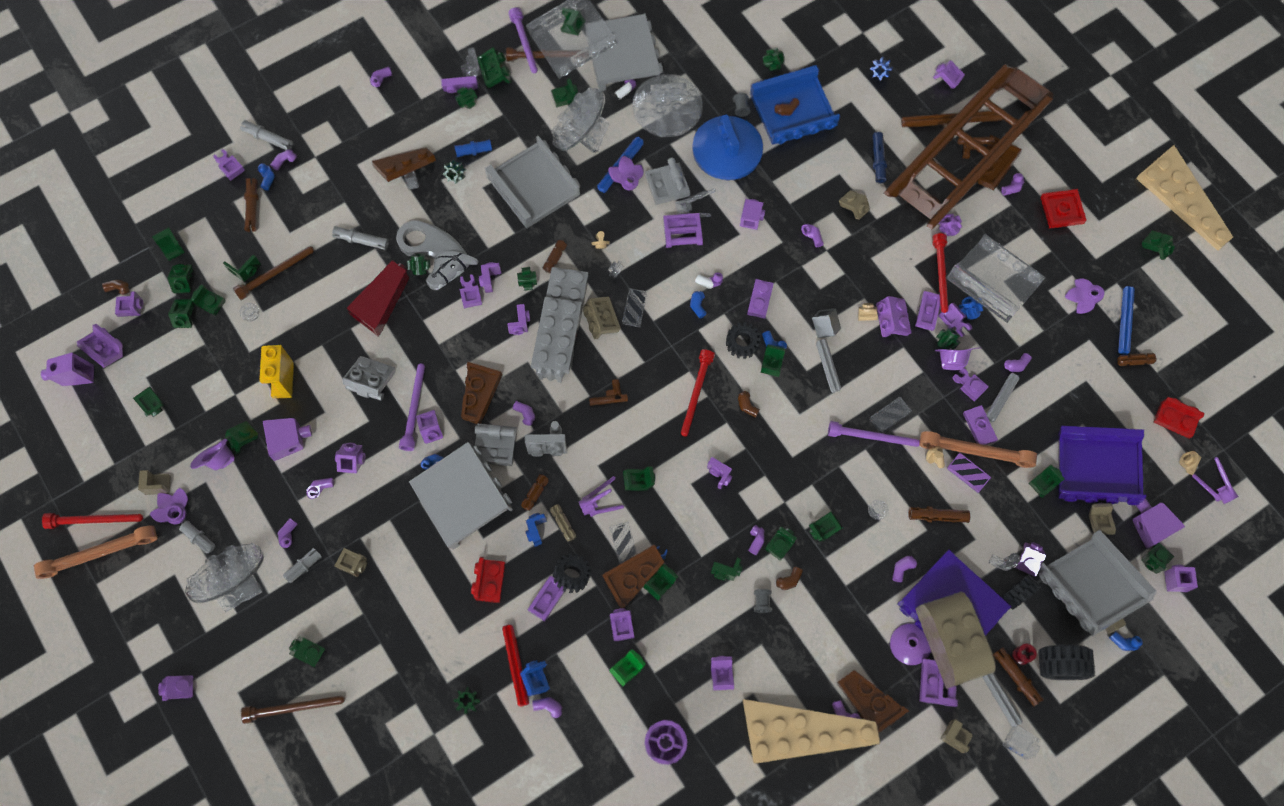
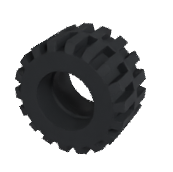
[1038,645,1095,681]

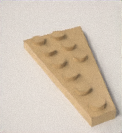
[1136,145,1233,251]
[743,699,880,764]

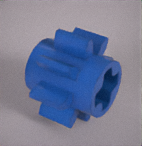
[870,57,893,80]
[959,296,983,319]

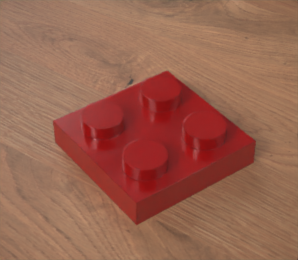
[1040,189,1087,229]

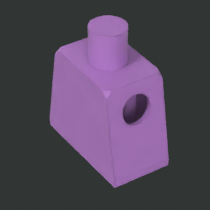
[41,353,94,386]
[263,418,313,461]
[1133,498,1185,549]

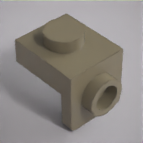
[839,190,870,220]
[1089,503,1116,535]
[335,548,367,577]

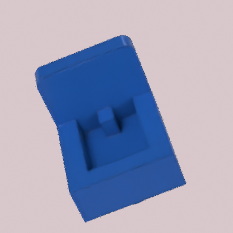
[525,513,547,546]
[520,661,550,696]

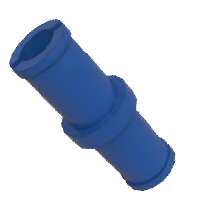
[455,139,492,157]

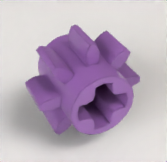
[939,213,962,236]

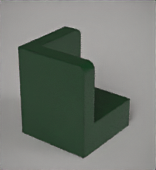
[560,8,585,36]
[152,228,185,261]

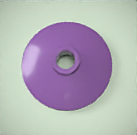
[890,624,931,665]

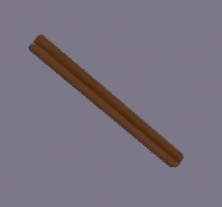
[901,110,1003,127]

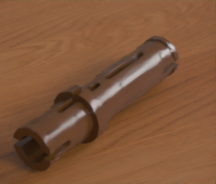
[244,178,259,232]
[908,506,971,523]
[993,647,1044,707]

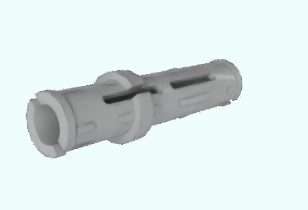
[240,120,293,150]
[332,226,389,250]

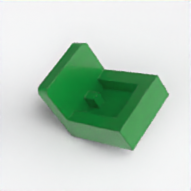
[609,649,646,686]

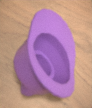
[935,347,981,370]
[190,439,235,470]

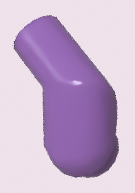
[370,67,392,87]
[270,150,297,170]
[1001,173,1024,196]
[801,224,824,247]
[1004,353,1032,372]
[513,401,535,426]
[307,478,334,499]
[278,519,297,548]
[748,525,764,556]
[892,556,917,582]
[532,697,562,718]
[832,701,861,719]

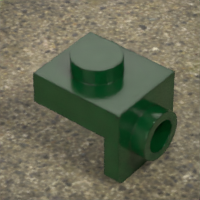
[1142,230,1175,260]
[167,264,193,293]
[760,345,785,377]
[133,386,165,417]
[225,421,258,454]
[1028,465,1065,498]
[623,466,656,490]
[809,511,843,541]
[711,557,743,581]
[643,564,678,601]
[289,636,325,667]

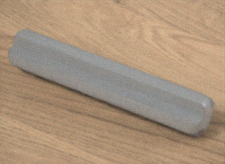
[816,339,841,393]
[986,373,1019,422]
[983,673,1023,727]

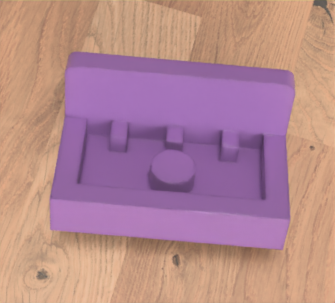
[876,296,911,337]
[77,324,123,368]

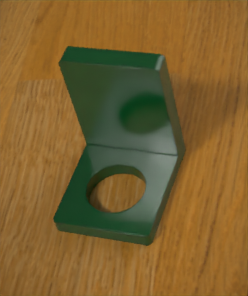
[223,255,261,283]

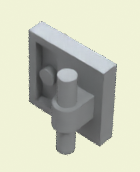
[645,158,690,205]
[343,356,395,401]
[525,421,567,457]
[475,424,517,466]

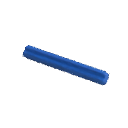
[597,137,643,193]
[1118,286,1135,355]

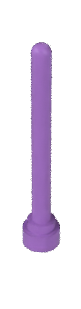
[508,7,538,73]
[399,363,425,451]
[828,421,920,447]

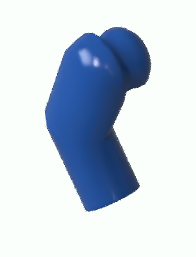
[258,163,275,190]
[690,291,707,319]
[762,331,787,349]
[421,454,444,470]
[1109,631,1143,651]

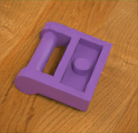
[663,213,703,248]
[919,659,958,707]

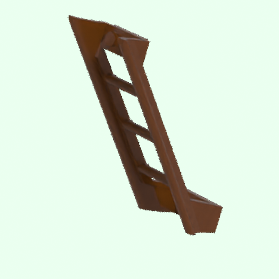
[883,64,1054,230]

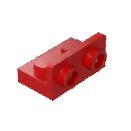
[1153,397,1205,439]
[471,557,506,603]

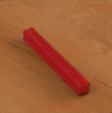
[502,625,529,707]

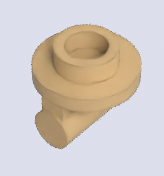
[592,231,610,249]
[858,303,878,321]
[926,446,945,468]
[1179,451,1201,475]

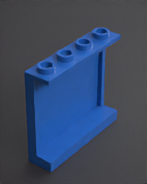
[750,65,840,145]

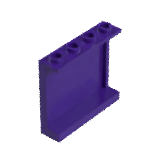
[1059,426,1146,505]
[897,550,1011,635]

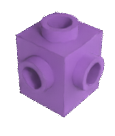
[335,443,366,474]

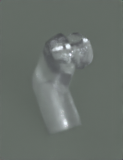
[989,553,1020,571]

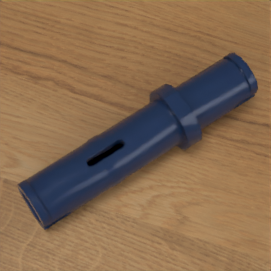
[873,132,887,184]

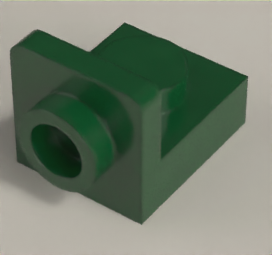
[551,79,578,108]
[191,284,226,316]
[168,299,195,328]
[765,527,797,561]
[1141,543,1175,574]

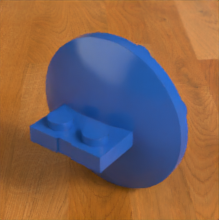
[692,114,763,181]

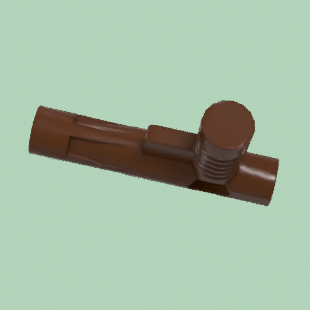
[958,137,995,159]
[589,379,628,406]

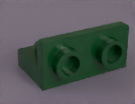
[477,47,511,88]

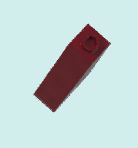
[347,261,409,337]

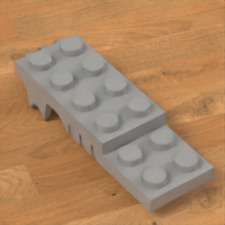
[531,267,589,383]

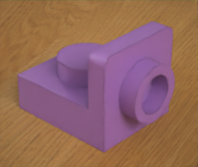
[933,60,965,89]
[416,410,443,444]
[707,457,733,489]

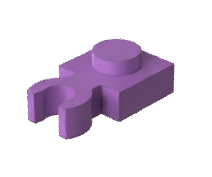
[213,149,245,181]
[460,274,482,309]
[938,303,972,337]
[953,368,988,402]

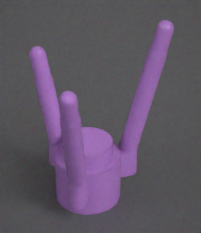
[1192,457,1239,504]
[578,476,624,517]

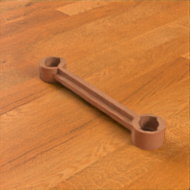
[919,431,1037,468]
[34,526,157,579]

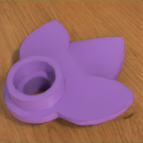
[608,156,643,190]
[1065,279,1104,314]
[150,488,188,525]

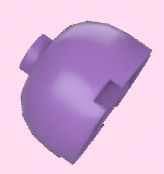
[645,720,687,765]

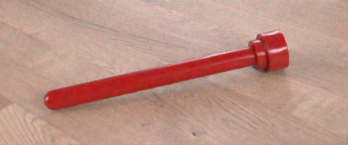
[932,233,948,313]
[681,349,715,437]
[42,513,143,529]

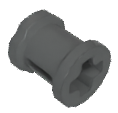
[733,93,750,117]
[754,589,772,613]

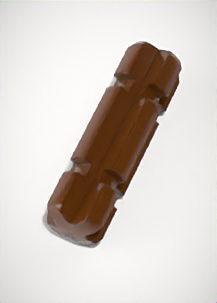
[542,240,567,273]
[1117,353,1157,366]
[521,474,549,511]

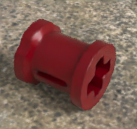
[1012,643,1037,665]

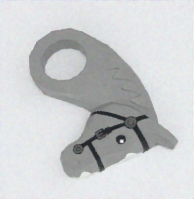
[396,221,479,290]

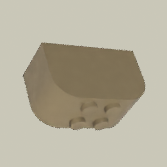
[915,592,995,689]

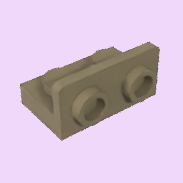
[583,297,621,339]

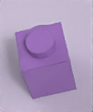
[740,199,765,230]
[1164,565,1198,592]

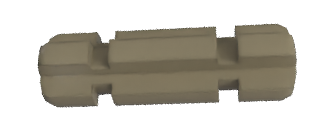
[550,504,576,542]

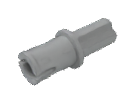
[179,521,215,554]
[283,548,322,583]

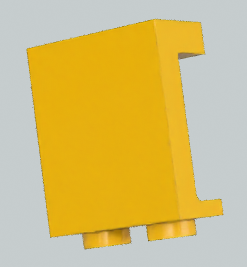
[260,345,294,399]

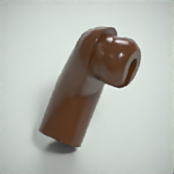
[774,98,800,116]
[102,279,130,295]
[738,391,760,418]
[776,567,803,590]

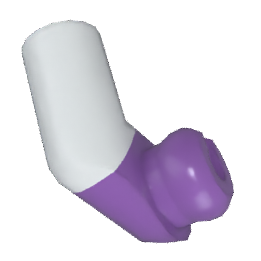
[615,79,636,99]
[695,272,723,289]

